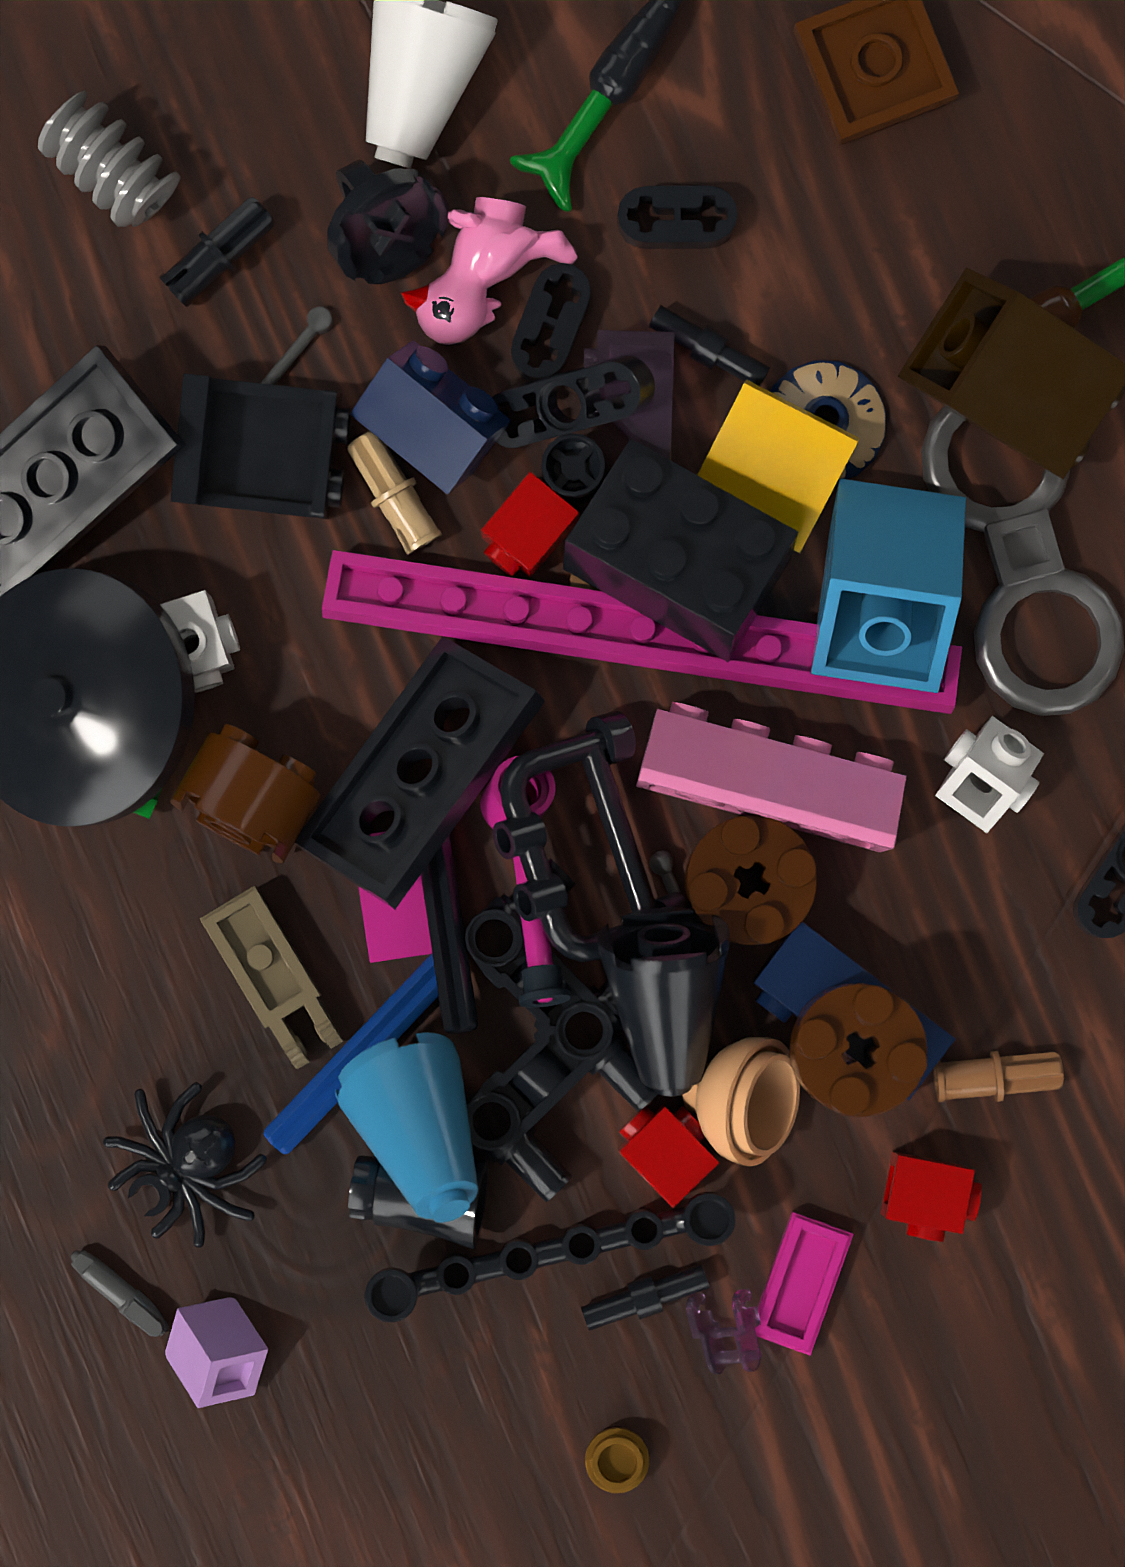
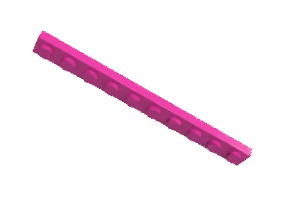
[322,550,962,714]

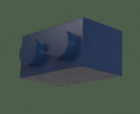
[350,340,511,495]

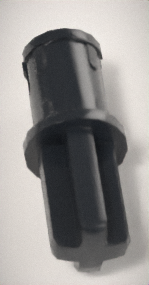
[159,197,275,308]

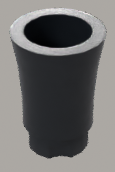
[348,1155,489,1249]

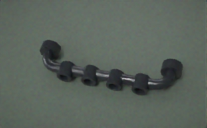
[365,1192,736,1323]

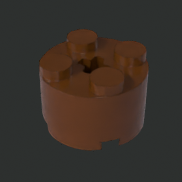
[170,724,321,864]
[685,815,817,945]
[790,983,927,1117]

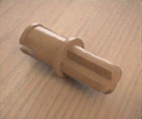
[933,1051,1064,1102]

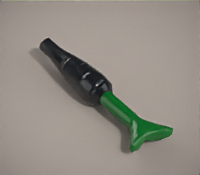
[509,0,684,212]

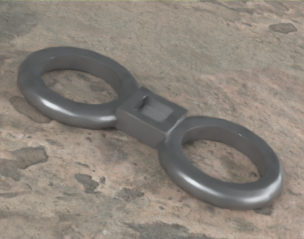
[921,406,1125,716]

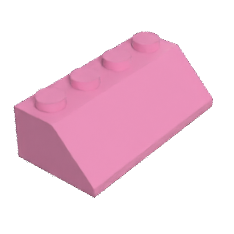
[636,702,906,852]

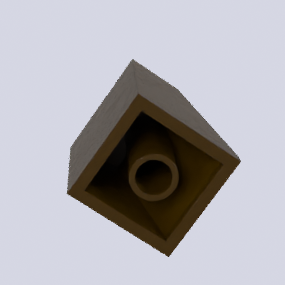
[897,267,1125,480]

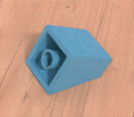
[811,478,966,693]

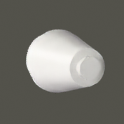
[366,0,498,169]

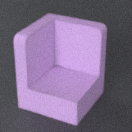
[165,1297,268,1408]

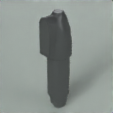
[71,1249,169,1337]

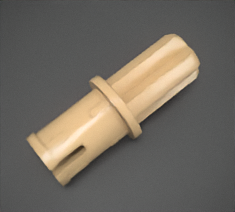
[348,431,442,555]

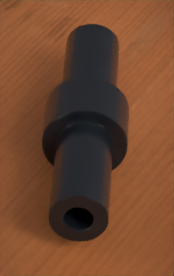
[649,305,771,386]
[581,1264,710,1331]

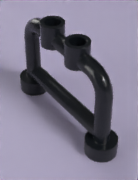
[493,711,697,962]

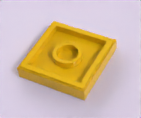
[697,380,860,553]

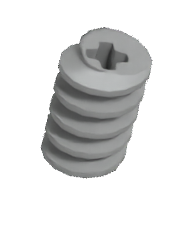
[38,90,181,227]

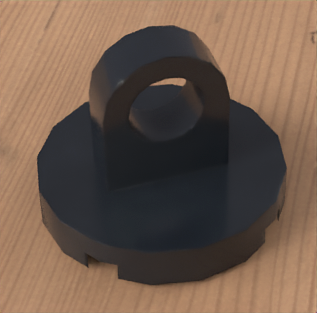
[327,159,449,284]

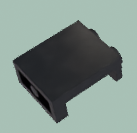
[170,373,351,520]

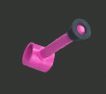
[480,756,571,1008]

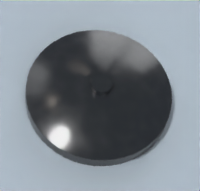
[0,569,195,827]

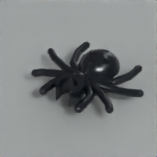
[103,1082,267,1248]

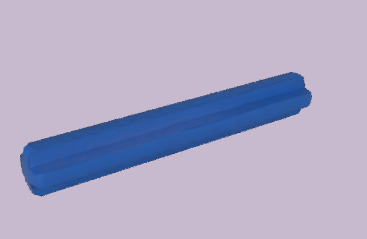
[263,954,438,1154]

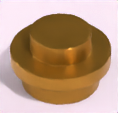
[585,1427,649,1493]

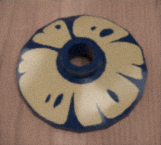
[770,360,886,484]

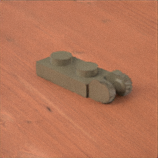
[200,886,343,1069]

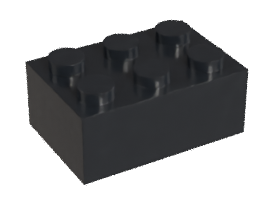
[563,439,798,662]

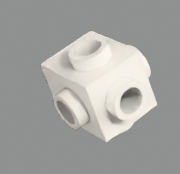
[160,590,240,693]
[935,716,1044,833]

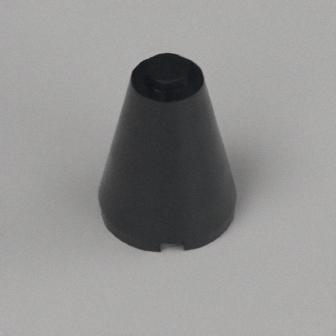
[598,907,730,1096]

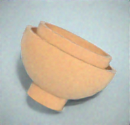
[682,1037,800,1166]

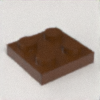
[793,0,959,145]

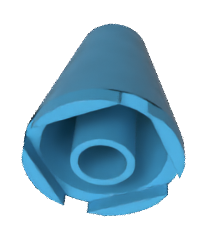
[335,1032,478,1222]

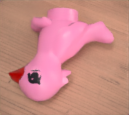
[401,197,578,345]

